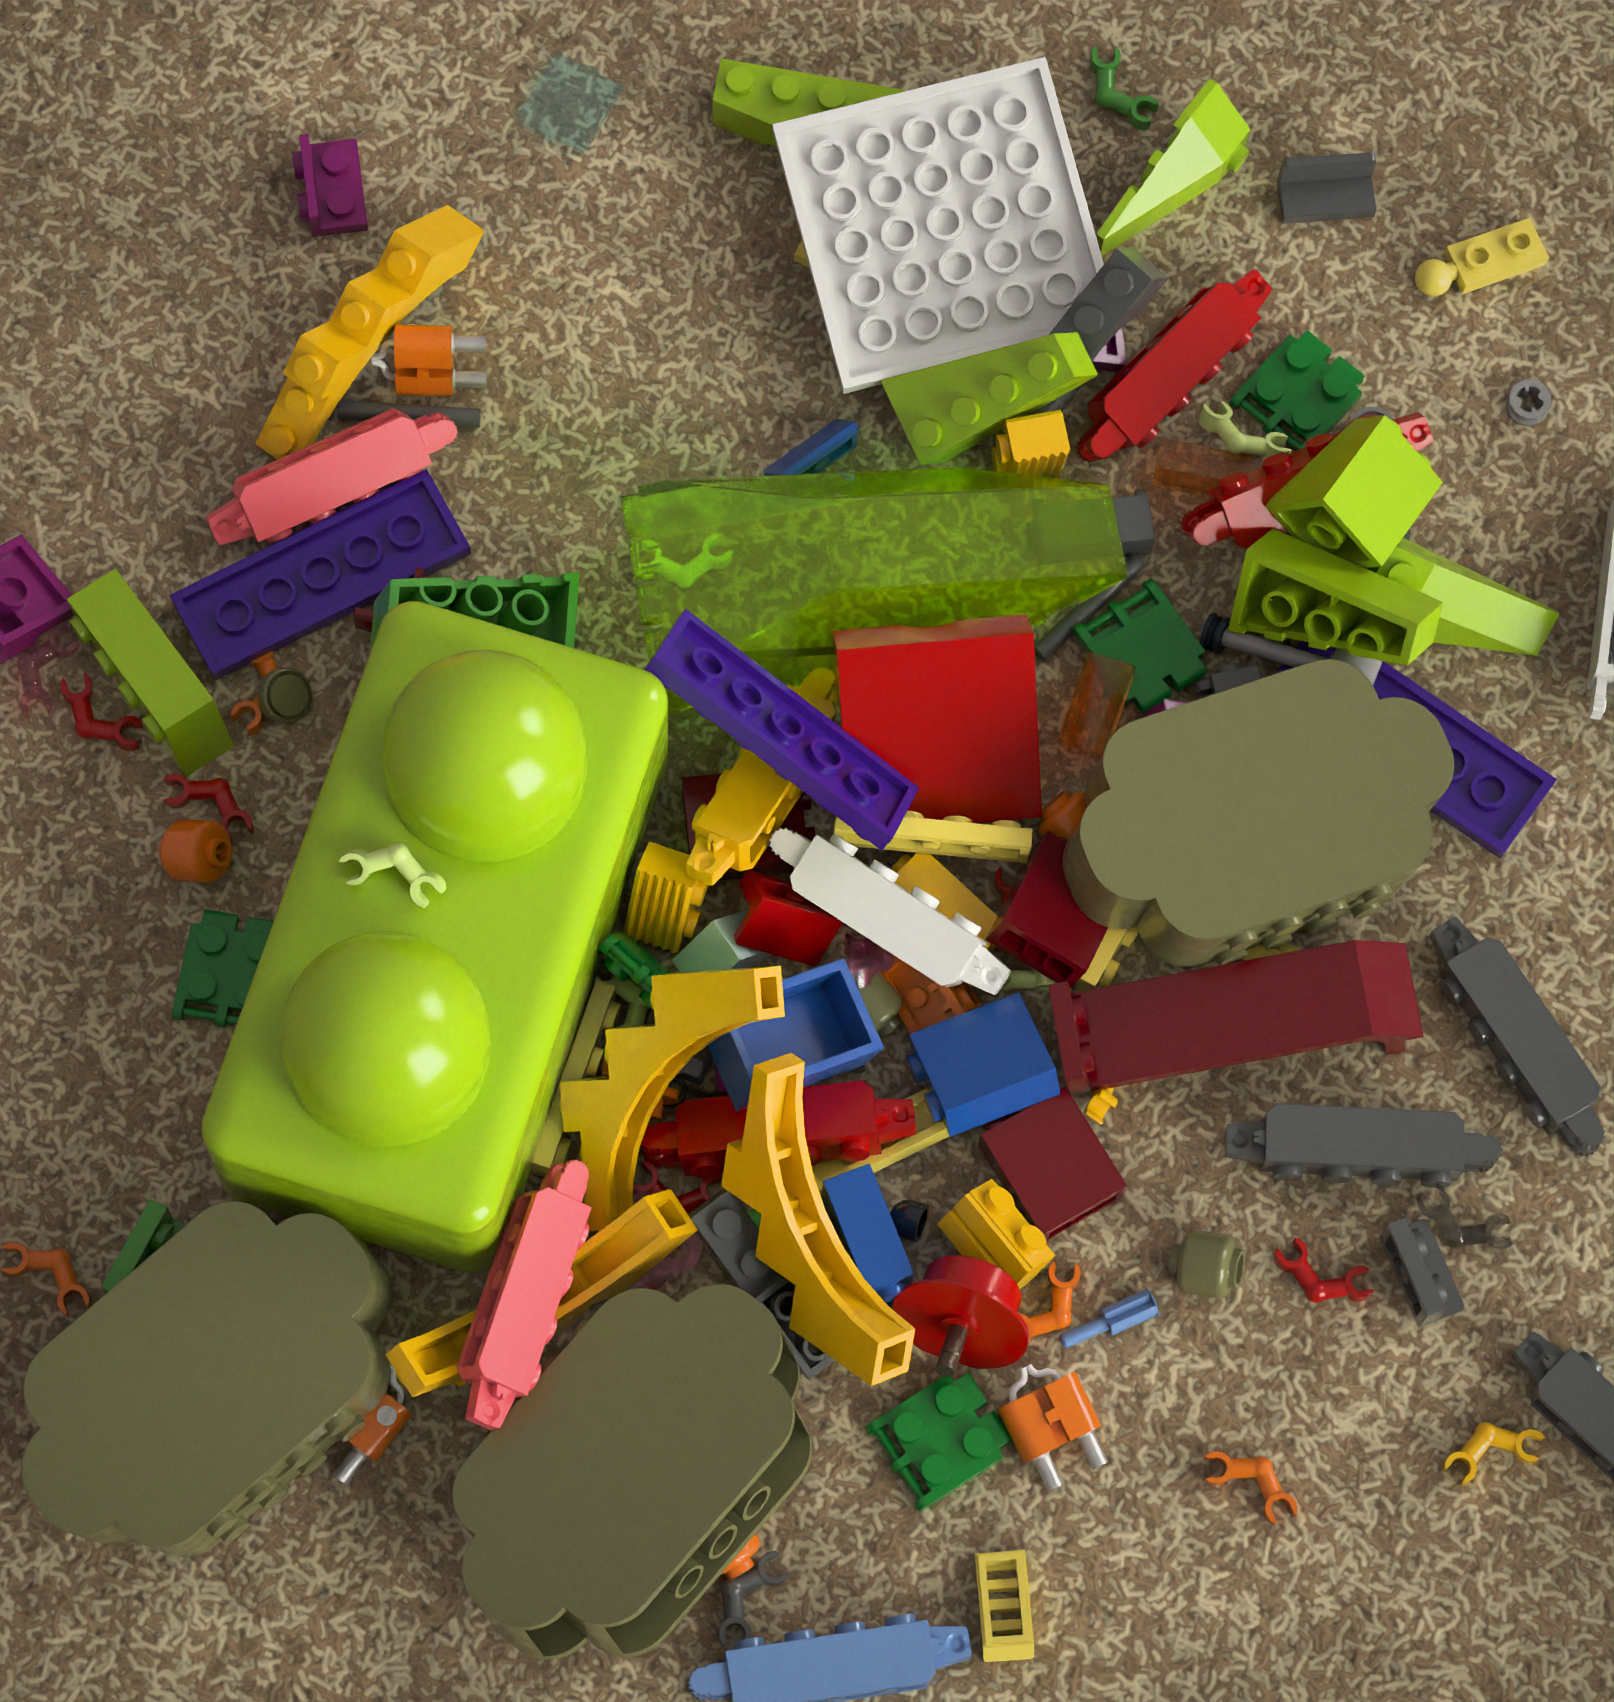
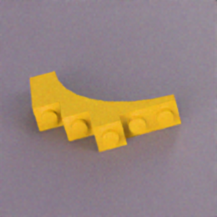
[255,205,485,460]
[559,966,785,1231]
[721,1053,915,1386]
[385,1189,698,1397]

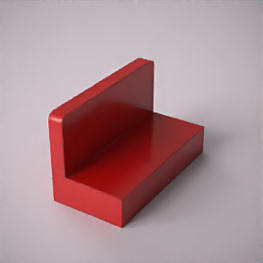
[734,869,843,966]

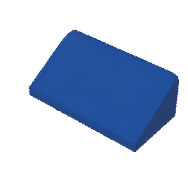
[763,419,859,497]

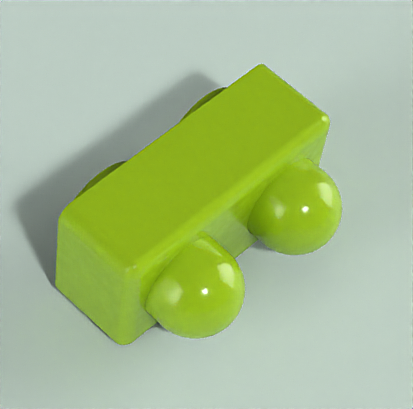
[202,601,668,1273]

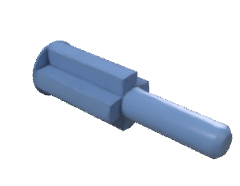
[1059,1288,1159,1348]

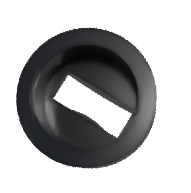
[890,1200,929,1242]

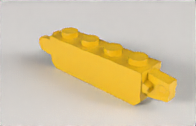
[686,666,836,886]

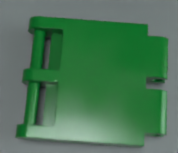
[1229,330,1365,451]
[1072,578,1207,714]
[172,909,273,1028]
[598,931,671,1010]
[865,1372,1012,1512]

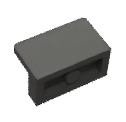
[1277,152,1376,224]

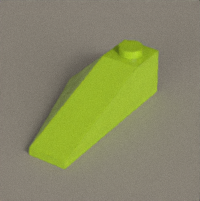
[1096,78,1251,256]
[1368,538,1560,656]

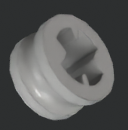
[1506,379,1551,426]

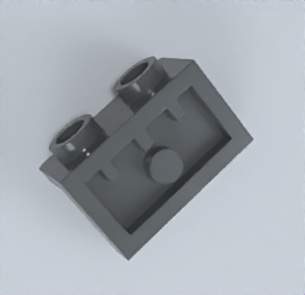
[1380,1217,1464,1328]

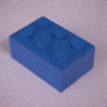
[708,958,884,1112]

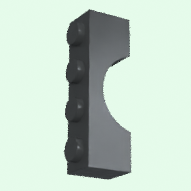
[1029,247,1169,415]

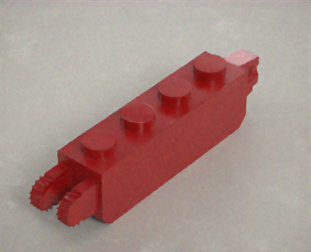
[1075,269,1273,463]
[1180,412,1433,549]
[640,1080,917,1179]

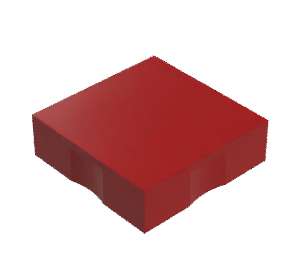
[832,614,1042,823]

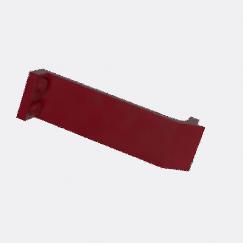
[1049,940,1424,1095]

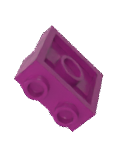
[0,534,74,664]

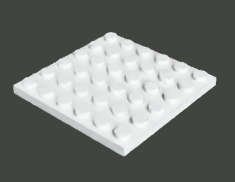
[772,57,1104,394]

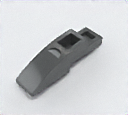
[688,1188,834,1379]

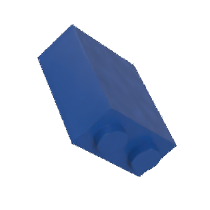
[906,992,1060,1137]
[821,1163,914,1309]

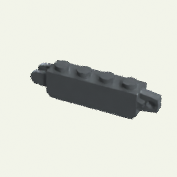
[1429,917,1606,1157]
[1224,1103,1503,1188]
[1511,1332,1614,1481]

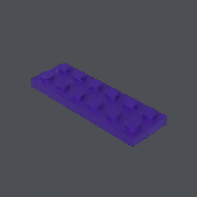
[170,469,471,681]
[644,608,919,851]
[1277,641,1557,859]

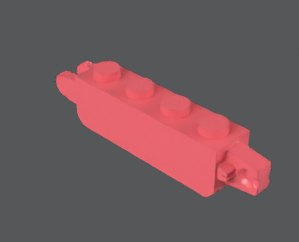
[205,408,458,546]
[457,1159,592,1430]

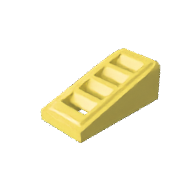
[975,1550,1034,1662]

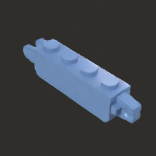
[688,1614,971,1702]

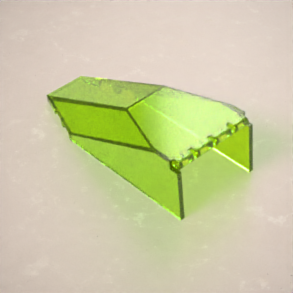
[620,467,1128,712]

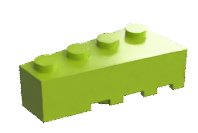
[712,58,905,147]
[880,332,1098,465]
[1228,529,1443,666]
[67,568,234,777]

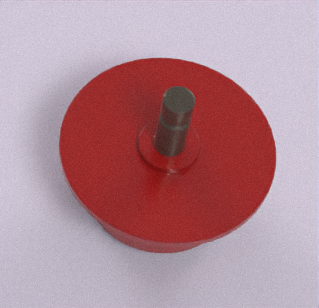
[892,1255,1029,1377]

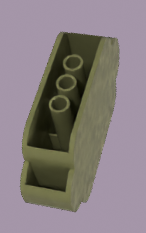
[1062,659,1454,967]
[21,1201,391,1557]
[452,1284,812,1660]

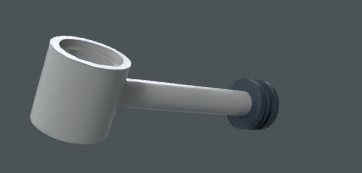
[1200,613,1382,685]

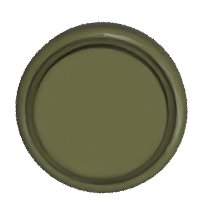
[258,667,312,723]

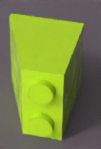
[1265,415,1443,568]

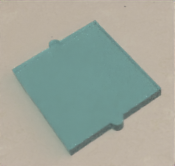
[517,53,623,154]

